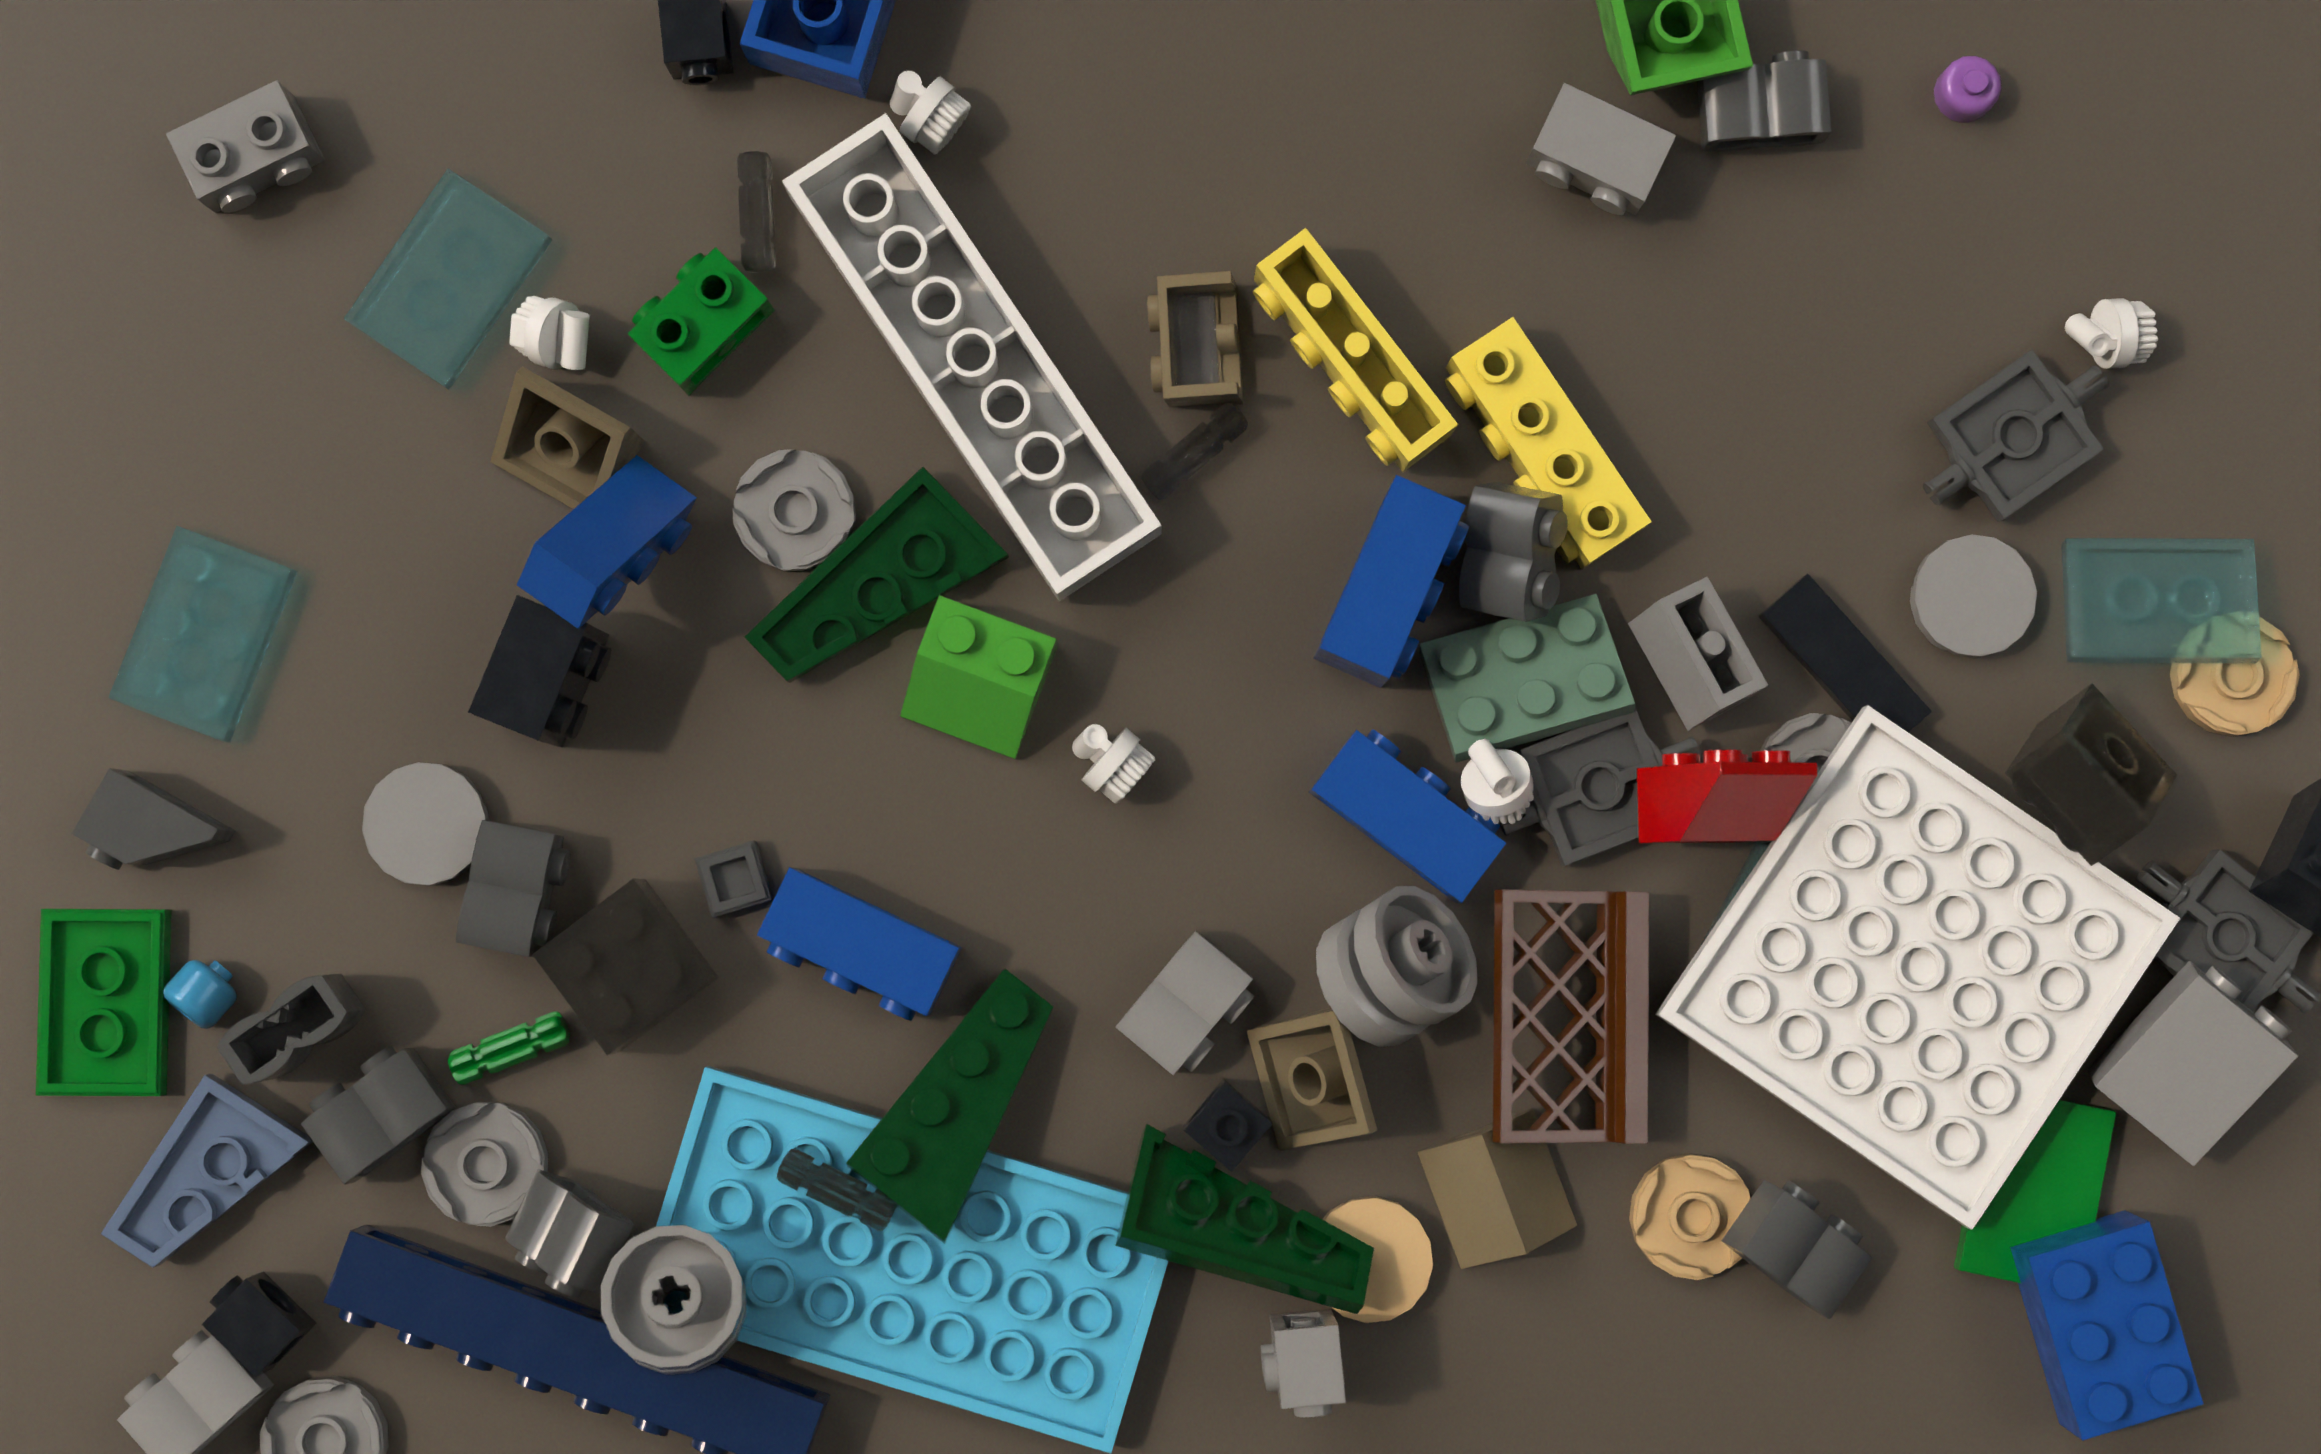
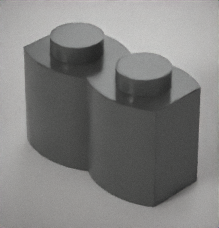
[1697,50,1832,151]
[1459,482,1568,622]
[456,820,571,957]
[217,974,366,1085]
[301,1046,456,1184]
[505,1169,634,1298]
[1721,1180,1872,1320]

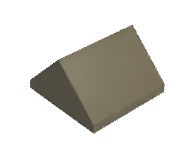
[490,366,645,509]
[1247,1007,1377,1151]
[1416,1108,1577,1269]

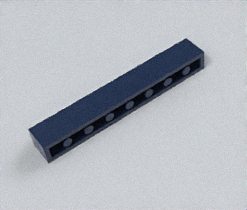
[323,1225,830,1454]

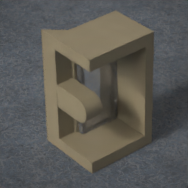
[1147,271,1243,407]

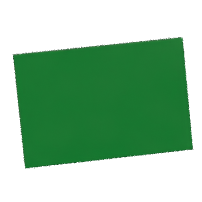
[36,909,172,1096]
[1954,1100,2116,1283]

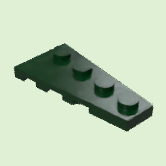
[745,467,1009,683]
[846,969,1053,1244]
[1115,1124,1374,1314]

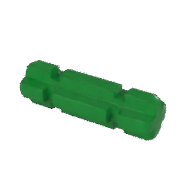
[448,1011,570,1085]

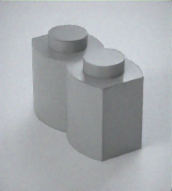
[1116,930,1254,1075]
[117,1330,274,1454]

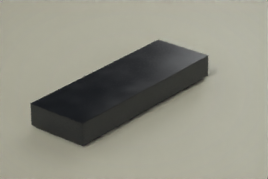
[1759,574,1932,733]

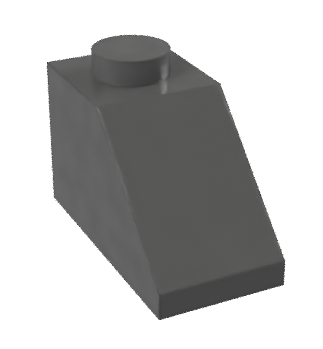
[72,768,236,870]

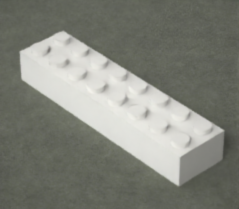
[782,113,1162,602]

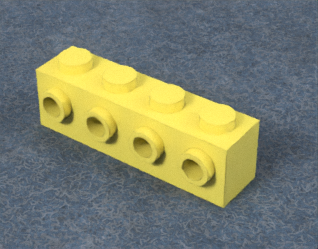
[1253,228,1458,472]
[1445,317,1652,570]

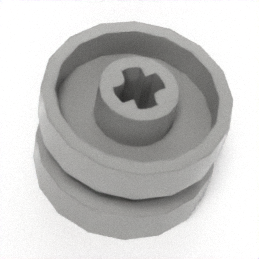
[1316,886,1478,1047]
[601,1225,747,1375]

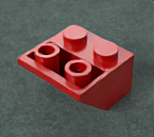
[1637,750,1818,843]

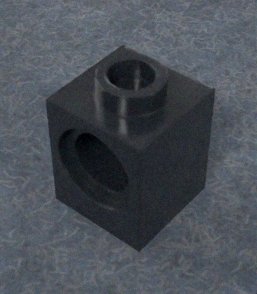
[658,0,734,85]
[1183,1079,1273,1172]
[202,1271,316,1377]

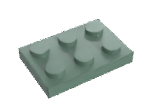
[1419,594,1635,763]

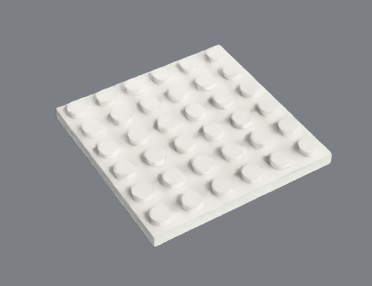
[1655,705,2180,1230]

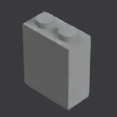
[2088,960,2298,1167]

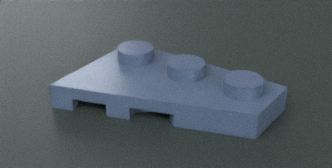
[101,1074,313,1268]

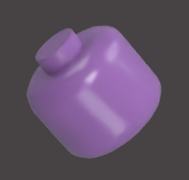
[1934,56,2002,123]

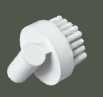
[890,71,971,154]
[509,296,590,370]
[2065,298,2158,369]
[1072,724,1155,804]
[1461,739,1534,824]

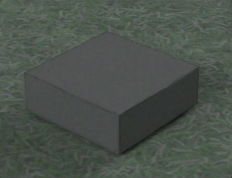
[694,840,774,918]

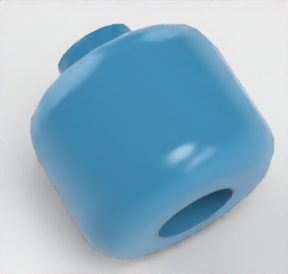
[163,960,237,1029]

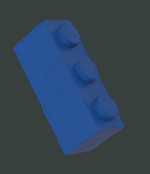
[517,455,697,629]
[1309,729,1506,903]
[757,867,963,1021]

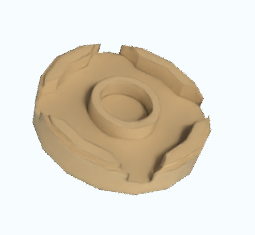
[2170,613,2300,737]
[1629,1153,1751,1280]
[1322,1196,1433,1323]

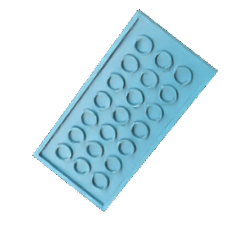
[656,1066,1168,1454]

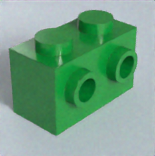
[627,247,775,396]

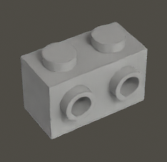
[166,80,325,213]
[1525,83,1676,215]
[1628,576,1769,731]
[1260,1309,1346,1417]

